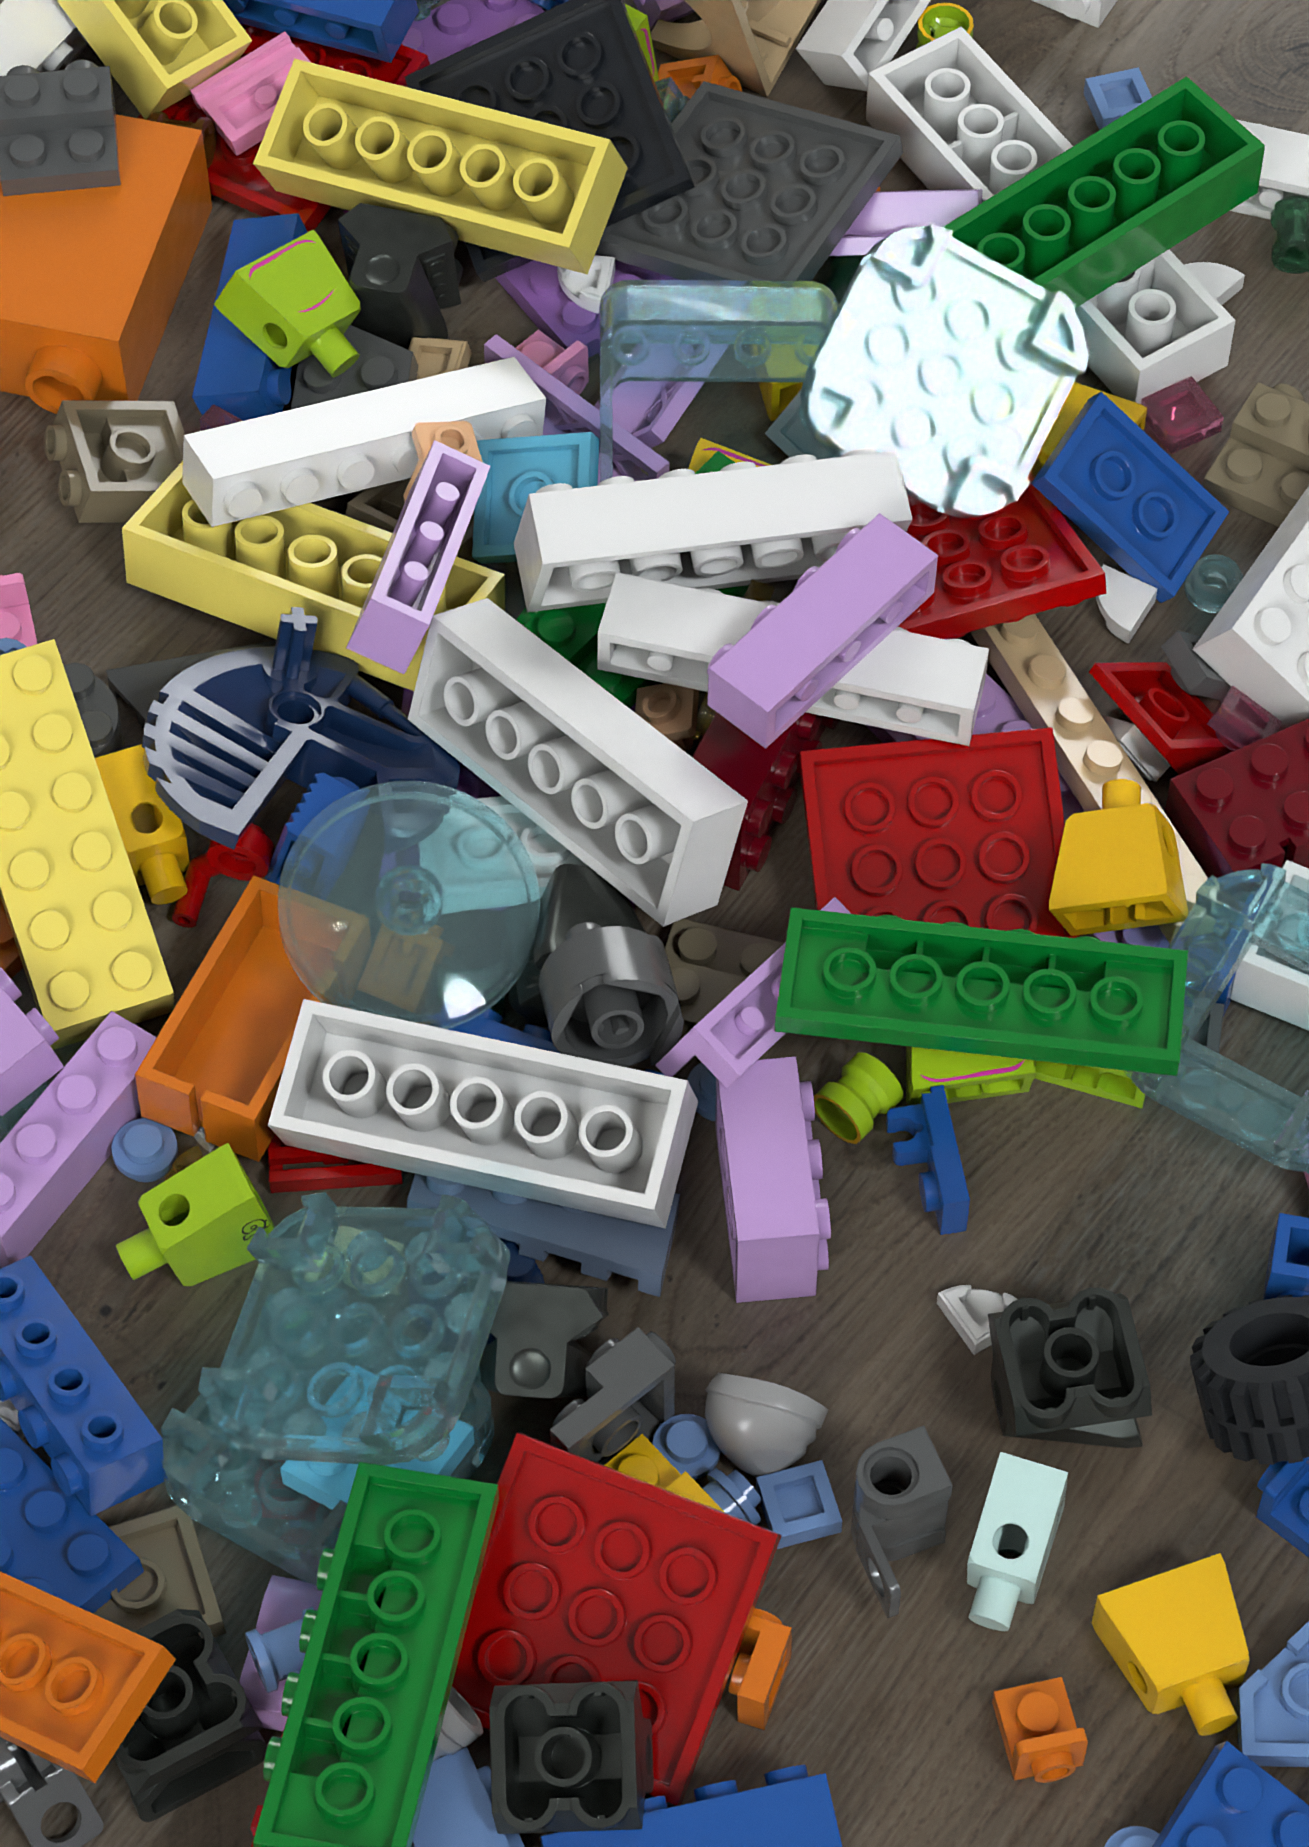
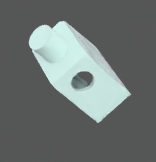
[967,1452,1068,1631]

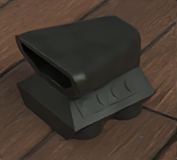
[338,203,463,349]
[500,864,647,1027]
[464,1280,609,1398]
[988,1287,1152,1449]
[113,1609,267,1822]
[489,1680,654,1834]

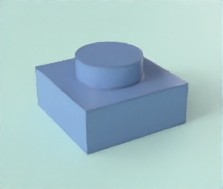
[1084,67,1152,130]
[756,1460,842,1549]

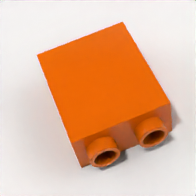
[0,114,213,414]

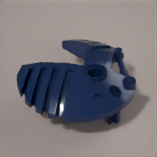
[142,607,460,856]

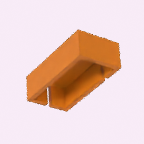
[135,875,372,1162]

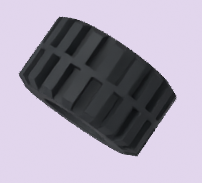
[1190,1295,1309,1465]

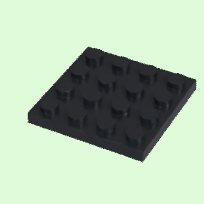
[405,0,695,282]

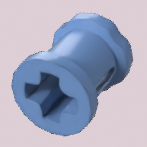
[245,1607,314,1693]

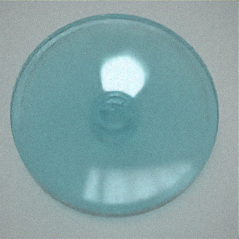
[278,781,540,1029]

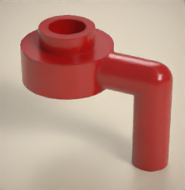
[172,823,275,928]

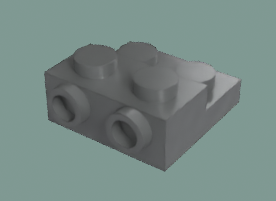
[0,60,121,196]
[550,1327,676,1465]

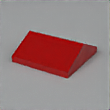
[1089,662,1241,775]

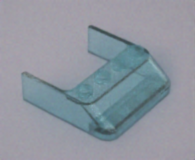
[599,280,845,483]

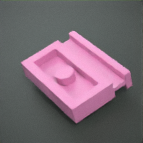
[190,31,310,156]

